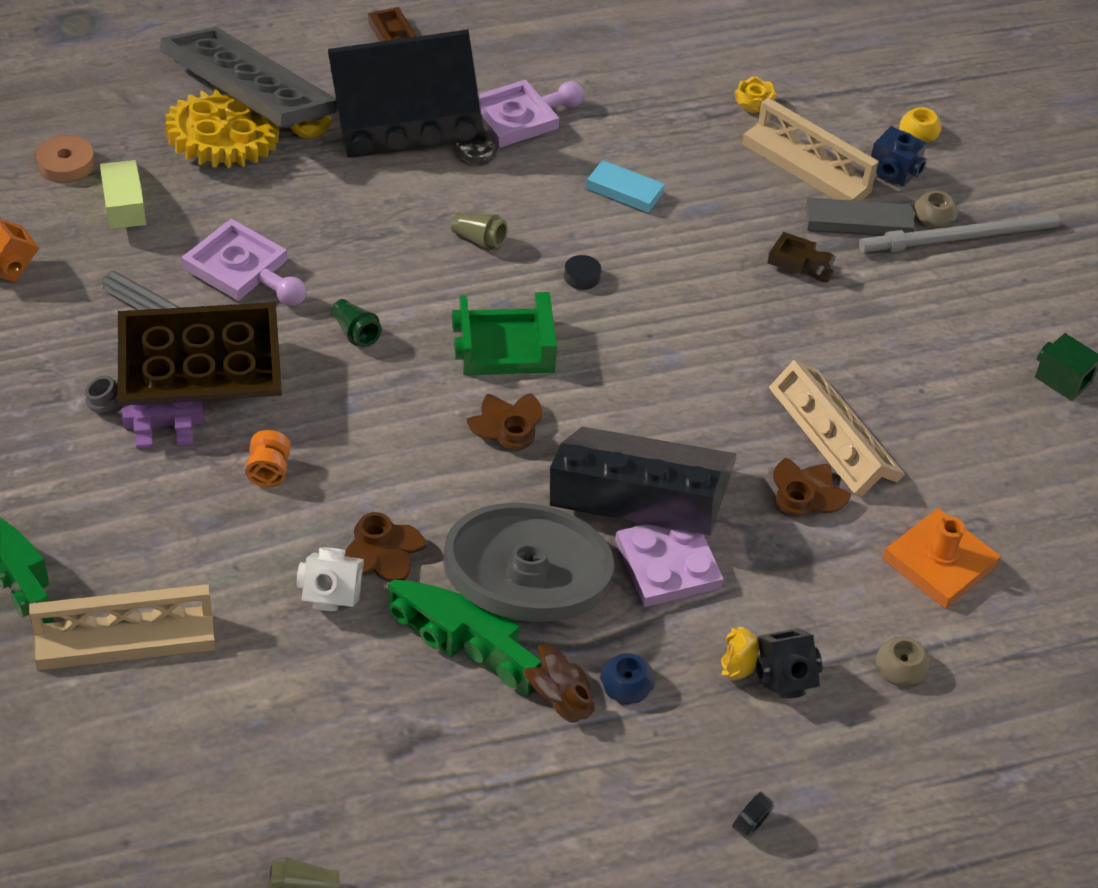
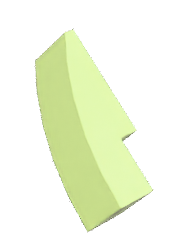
[100,160,146,230]

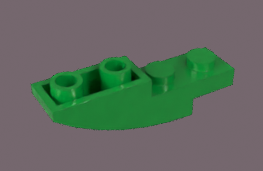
[0,517,54,624]
[388,579,541,697]

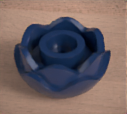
[600,653,655,705]

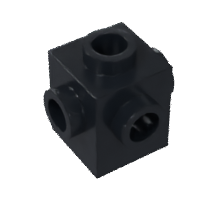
[756,628,823,699]

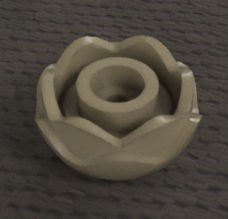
[914,190,958,229]
[876,637,931,687]

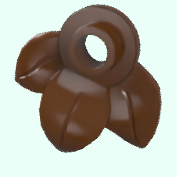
[467,393,542,450]
[773,458,851,517]
[345,512,426,582]
[523,644,594,723]

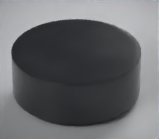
[564,255,601,289]
[732,792,774,838]

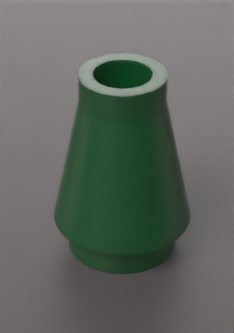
[331,299,382,347]

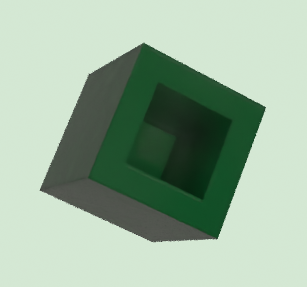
[1035,333,1098,401]

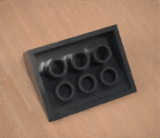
[328,29,485,158]
[550,426,736,536]

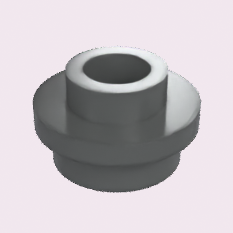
[85,375,118,413]

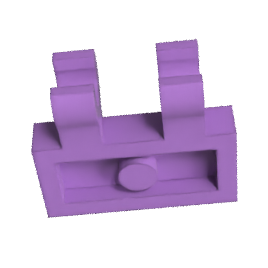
[122,401,205,449]

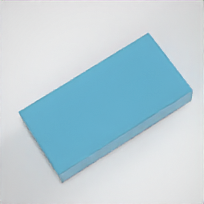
[586,160,665,213]

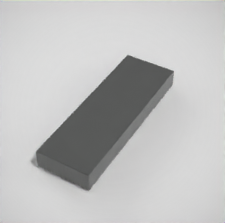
[805,197,915,236]

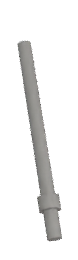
[859,214,1060,253]

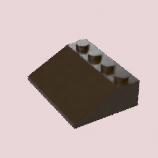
[118,302,282,406]

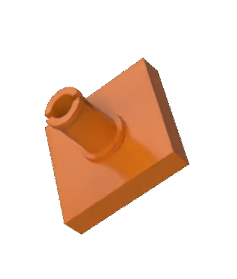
[882,508,1001,609]

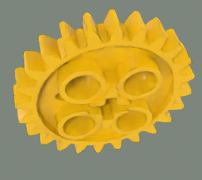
[165,90,279,168]

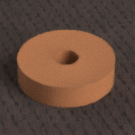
[36,135,95,183]

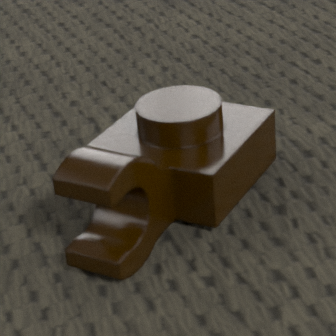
[768,232,836,282]

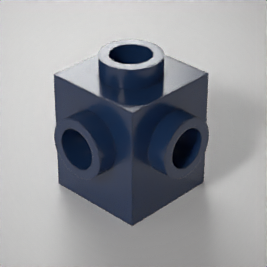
[871,126,927,187]

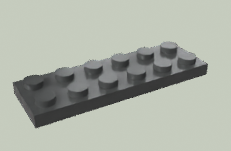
[160,27,338,128]

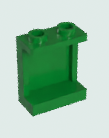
[452,292,557,375]

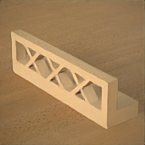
[742,98,878,201]
[768,360,905,497]
[29,584,216,671]

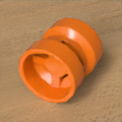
[245,430,291,487]

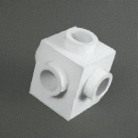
[296,547,364,611]

